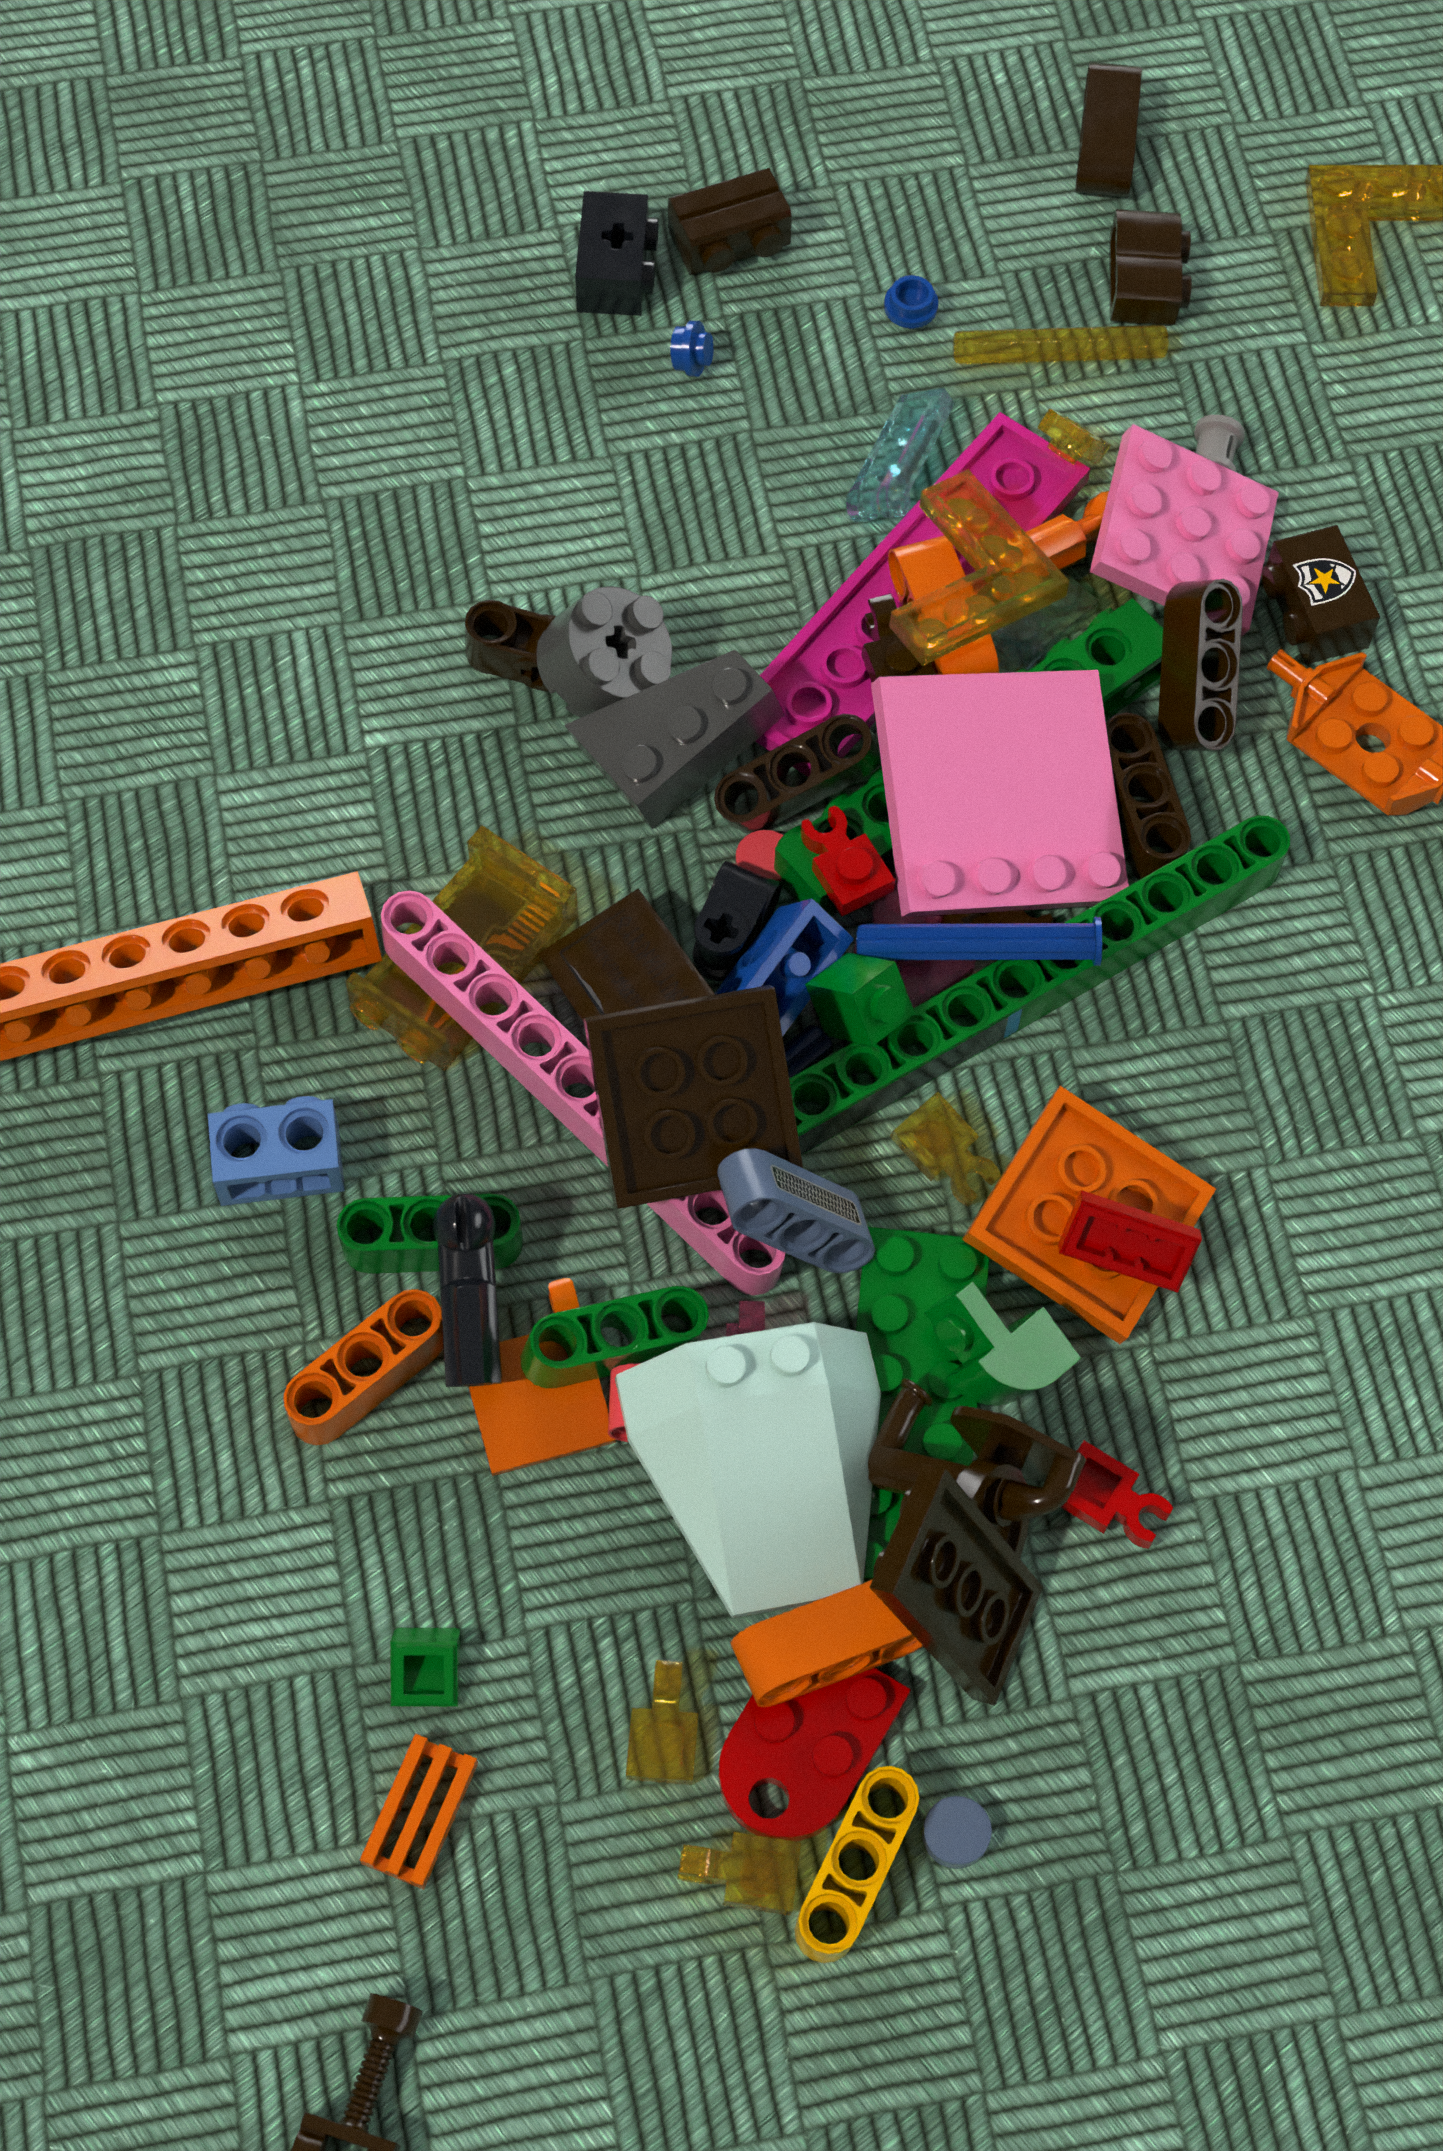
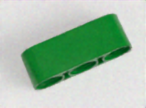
[336,1194,523,1274]
[520,1286,709,1389]

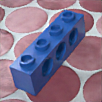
[714,898,854,1036]

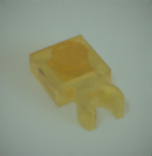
[1037,408,1111,465]
[889,1091,1001,1206]

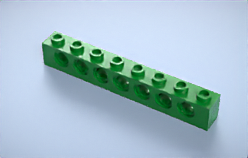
[774,598,1163,916]

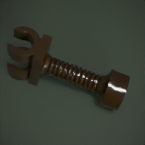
[291,1993,423,2151]

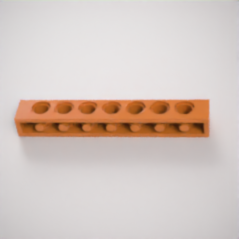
[0,871,382,1061]

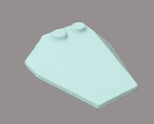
[615,1322,881,1618]

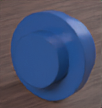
[884,275,938,328]
[670,321,714,377]

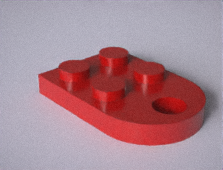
[719,1668,911,1843]

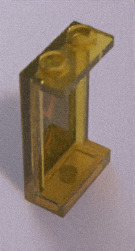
[345,825,578,1072]

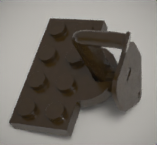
[868,1378,1086,1706]

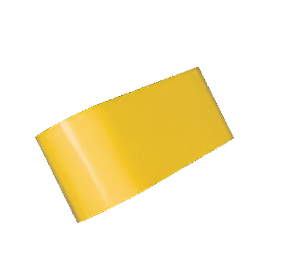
[794,1766,919,1963]

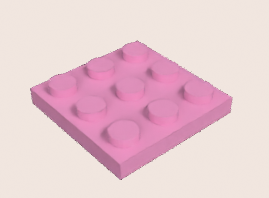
[1090,424,1279,637]

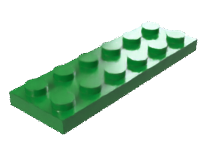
[855,1227,989,1583]

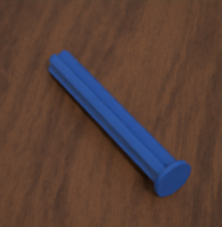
[856,917,1102,966]

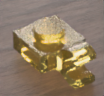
[626,1660,699,1785]
[677,1832,801,1916]

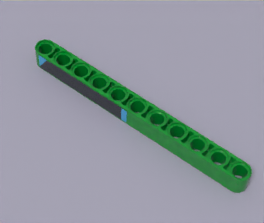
[789,815,1290,1156]

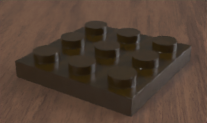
[583,985,803,1209]

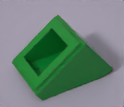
[390,1628,460,1707]

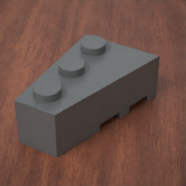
[565,650,785,829]

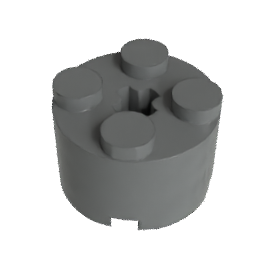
[537,586,672,718]

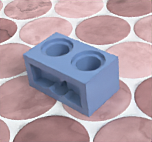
[208,1096,345,1206]

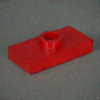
[1058,1190,1202,1293]

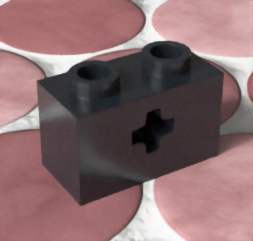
[575,191,659,316]

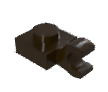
[861,594,936,682]

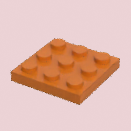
[962,1086,1216,1344]

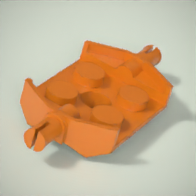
[1266,649,1443,816]

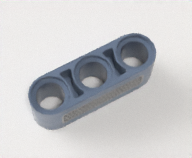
[717,1148,875,1273]

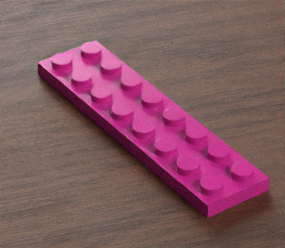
[756,412,1090,777]

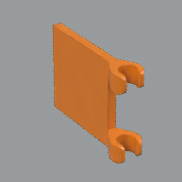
[469,1278,616,1476]

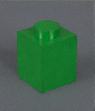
[805,953,915,1046]

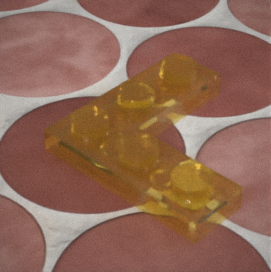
[1305,165,1443,306]
[889,469,1069,666]

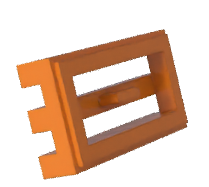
[360,1733,478,1890]

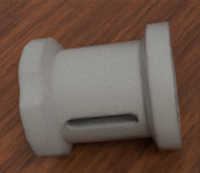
[1194,414,1245,471]

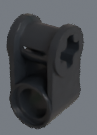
[692,861,782,981]

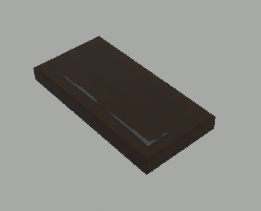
[538,888,715,1023]

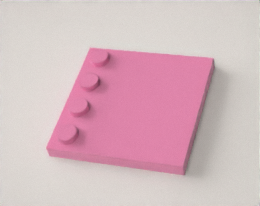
[871,670,1129,917]

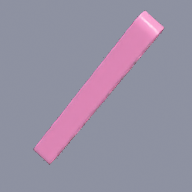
[381,890,786,1296]

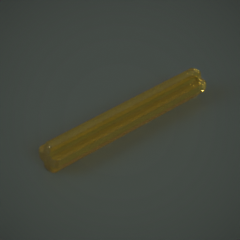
[952,325,1169,364]

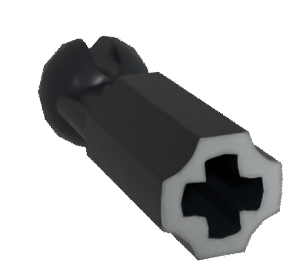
[432,1194,502,1388]

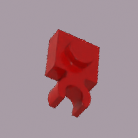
[801,805,895,917]
[1061,1440,1173,1549]

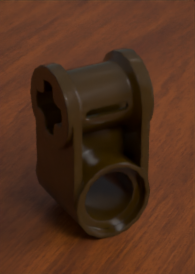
[465,600,556,692]

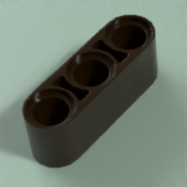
[1075,62,1142,198]
[1158,579,1243,751]
[1106,713,1191,880]
[714,714,881,834]

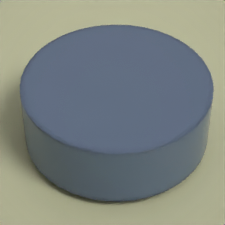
[922,1796,992,1869]

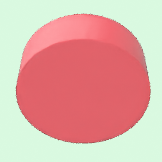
[736,830,783,882]

